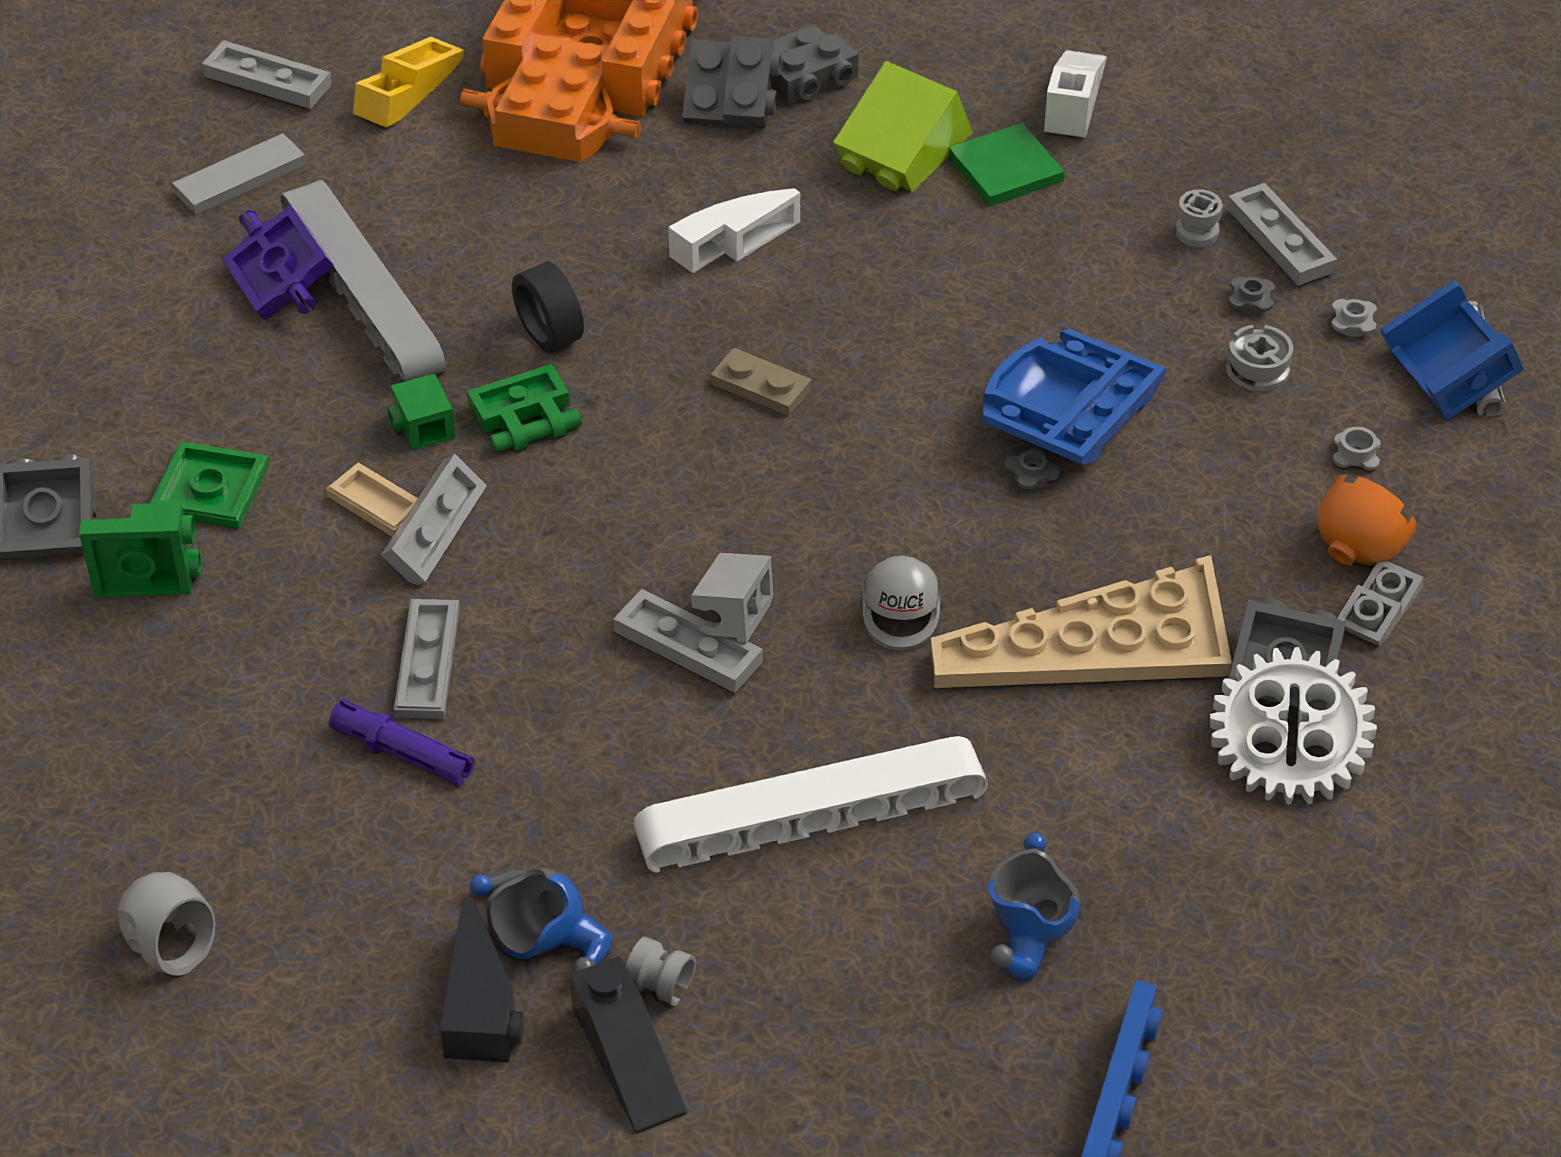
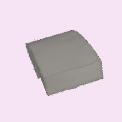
[1337,561,1424,646]

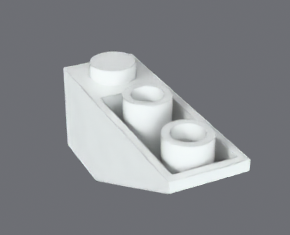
[1044,50,1106,138]

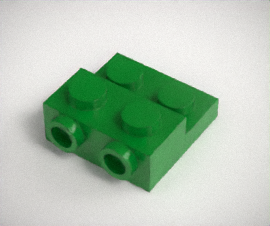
[79,502,202,597]

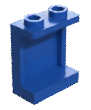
[1380,281,1524,421]

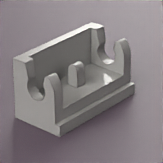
[691,553,774,643]

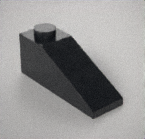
[440,898,524,1062]
[569,956,687,1134]

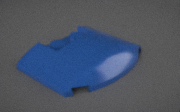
[982,329,1166,464]

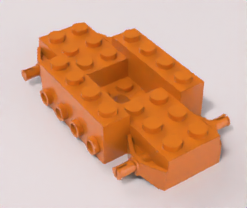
[460,0,698,162]

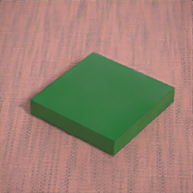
[948,123,1065,206]
[150,441,270,529]

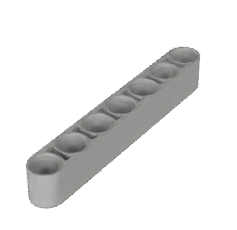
[280,180,446,382]

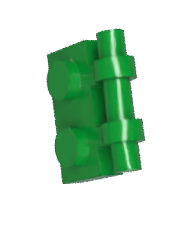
[467,364,582,453]

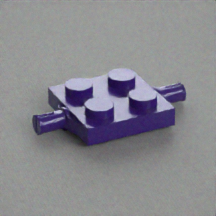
[222,205,335,320]

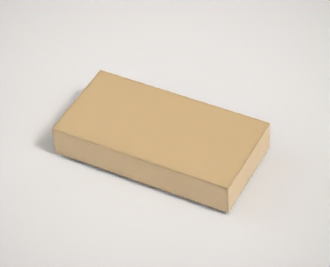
[326,462,418,537]

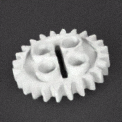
[1210,647,1377,805]

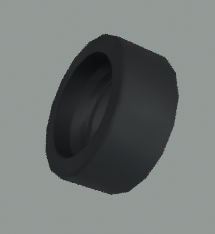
[511,261,584,353]

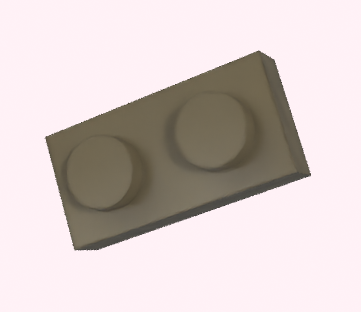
[710,348,812,416]

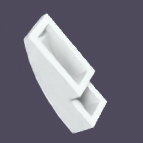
[668,189,800,273]

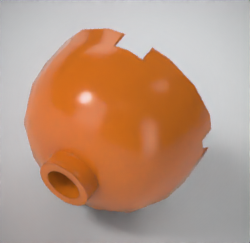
[1317,475,1417,566]

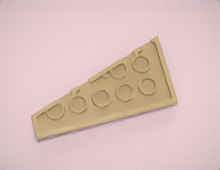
[930,555,1232,688]

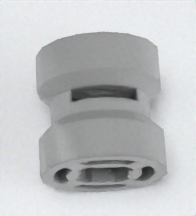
[1176,189,1223,247]
[625,937,696,1006]

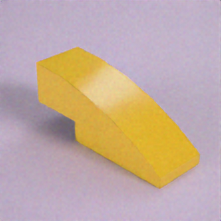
[353,37,464,128]

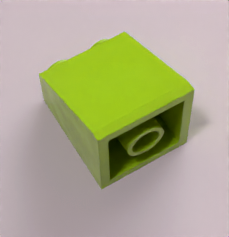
[833,61,973,192]

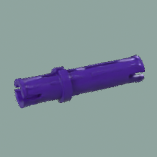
[329,699,475,787]

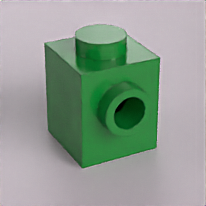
[387,373,456,451]

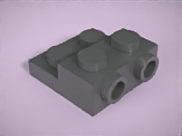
[771,24,858,104]
[682,36,781,128]
[0,455,96,560]
[1229,598,1346,713]

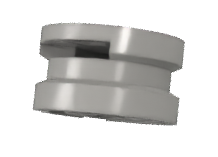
[1226,325,1293,391]

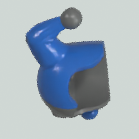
[988,833,1080,981]
[470,868,612,973]

